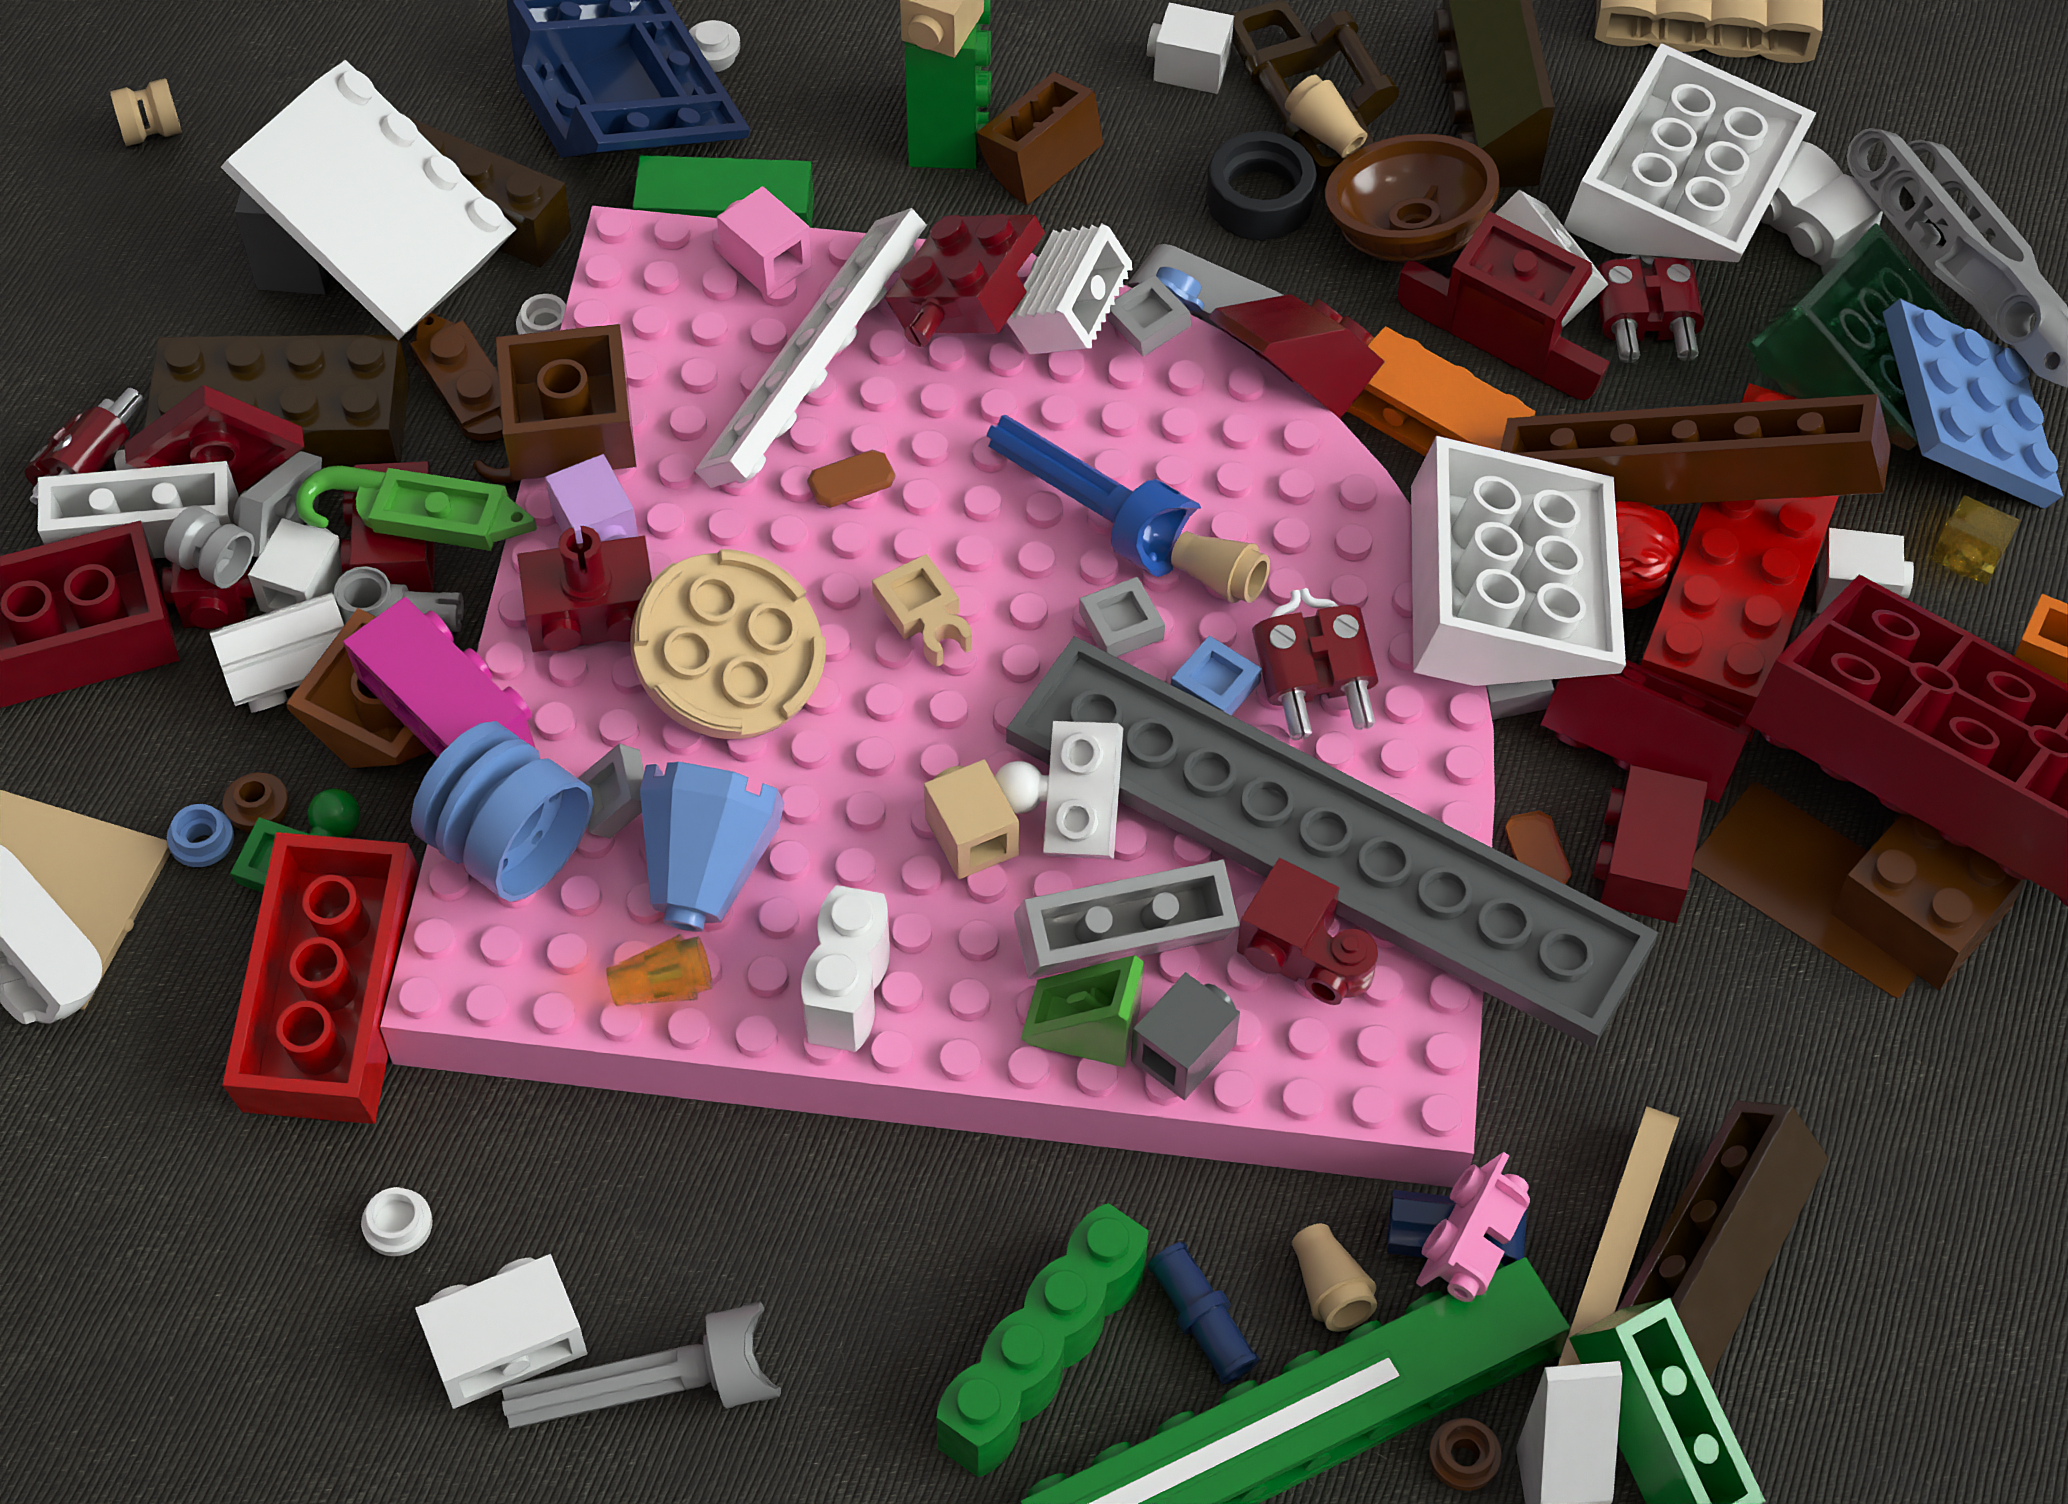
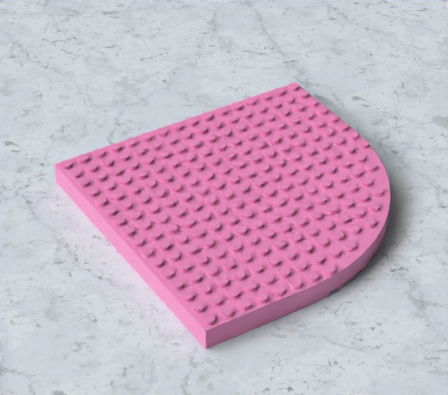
[380,206,1495,1188]

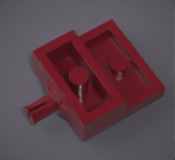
[885,214,1045,347]

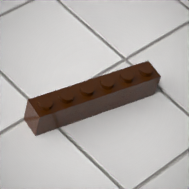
[1500,394,1891,505]

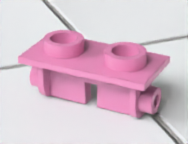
[1416,1152,1530,1302]

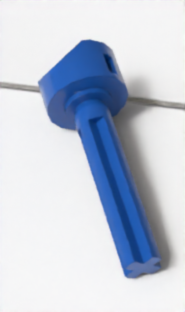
[986,415,1201,577]

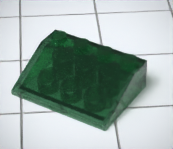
[1746,223,1966,451]

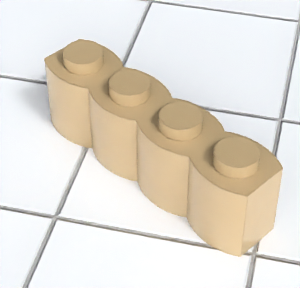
[1594,0,1823,63]

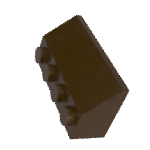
[1433,0,1555,188]

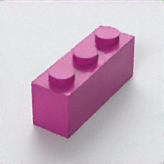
[343,596,535,758]

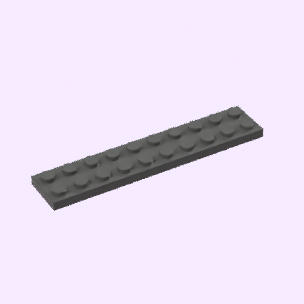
[1006,636,1659,1048]

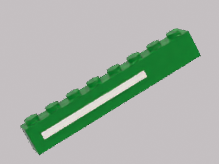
[1021,1257,1570,1504]

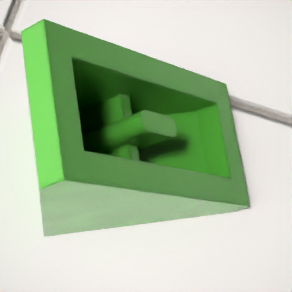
[1020,955,1144,1067]

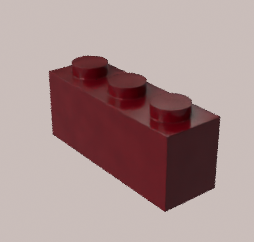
[1541,659,1754,803]

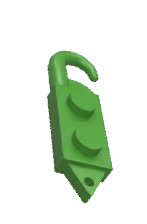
[295,466,537,551]

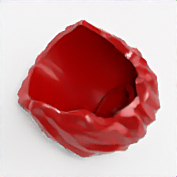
[1615,501,1681,609]

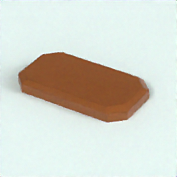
[807,449,895,508]
[1505,810,1572,885]

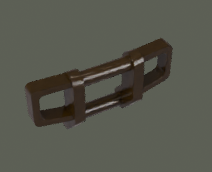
[1232,0,1399,182]

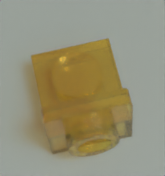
[1931,495,2021,585]

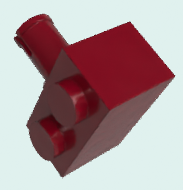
[517,526,652,653]

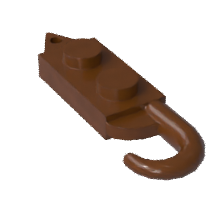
[410,313,521,484]

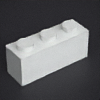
[38,461,239,558]

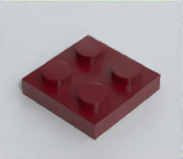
[124,385,304,494]

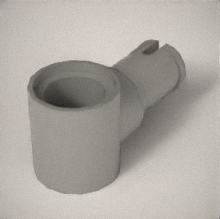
[334,566,464,632]

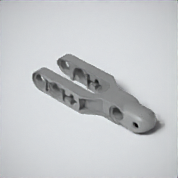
[1847,128,2068,388]

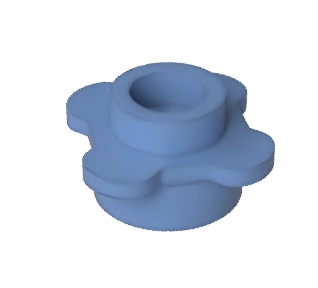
[1142,267,1205,312]

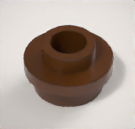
[222,772,289,834]
[1428,1418,1502,1491]

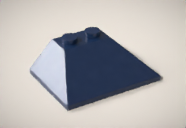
[507,0,751,158]

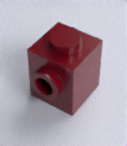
[162,561,255,629]

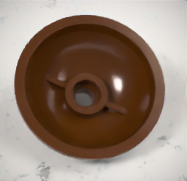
[1325,134,1500,263]

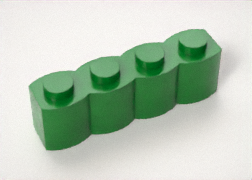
[936,1203,1149,1478]

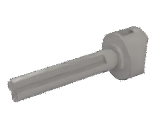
[502,1302,781,1429]

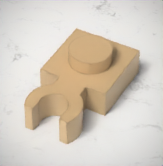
[872,554,972,667]

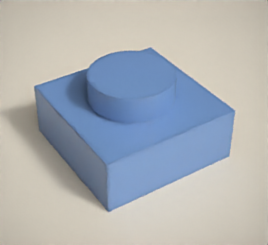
[1171,635,1262,715]

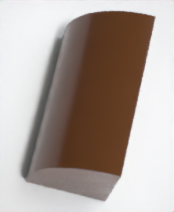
[976,72,1104,205]

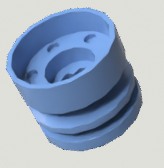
[411,721,594,902]

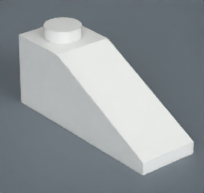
[1516,1361,1622,1504]

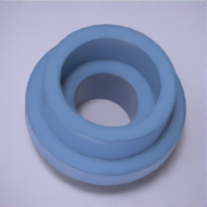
[167,804,234,867]

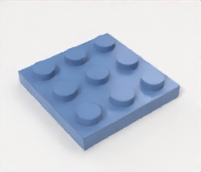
[1883,299,2063,509]

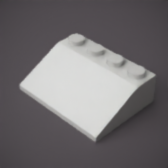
[1564,43,1816,262]
[221,60,517,340]
[1411,436,1626,686]

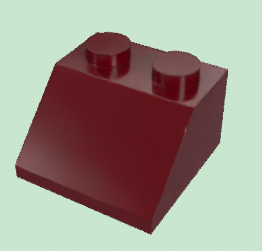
[1208,294,1385,419]

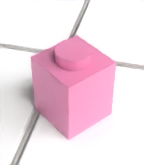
[717,186,812,296]

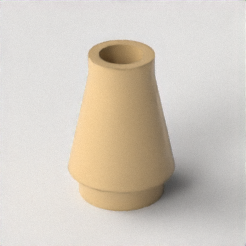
[1285,75,1367,158]
[1171,531,1270,603]
[1292,1223,1377,1332]

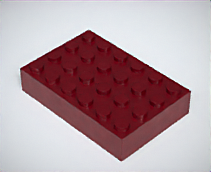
[1745,574,2068,907]

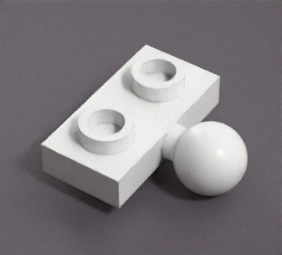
[994,721,1123,859]

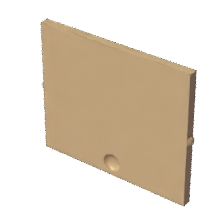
[0,790,171,1010]

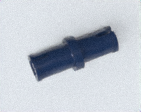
[1147,1242,1261,1384]

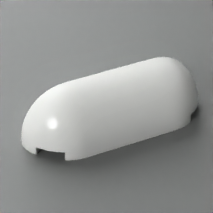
[0,845,102,1024]

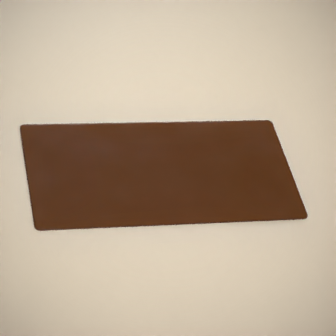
[1692,782,1917,998]

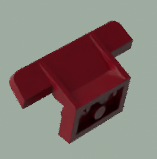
[1398,211,1610,400]

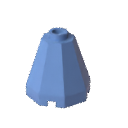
[640,762,784,932]

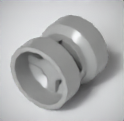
[164,505,255,589]

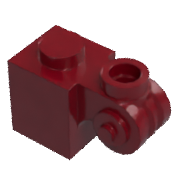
[1237,857,1378,1005]

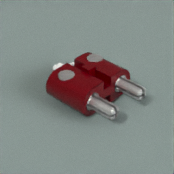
[1596,254,1704,363]
[24,388,144,505]
[1252,588,1379,740]

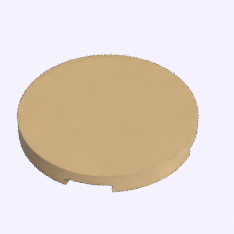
[630,549,826,739]

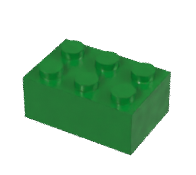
[905,0,992,169]

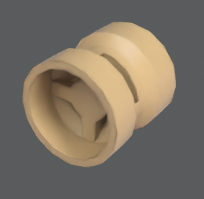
[110,78,182,147]

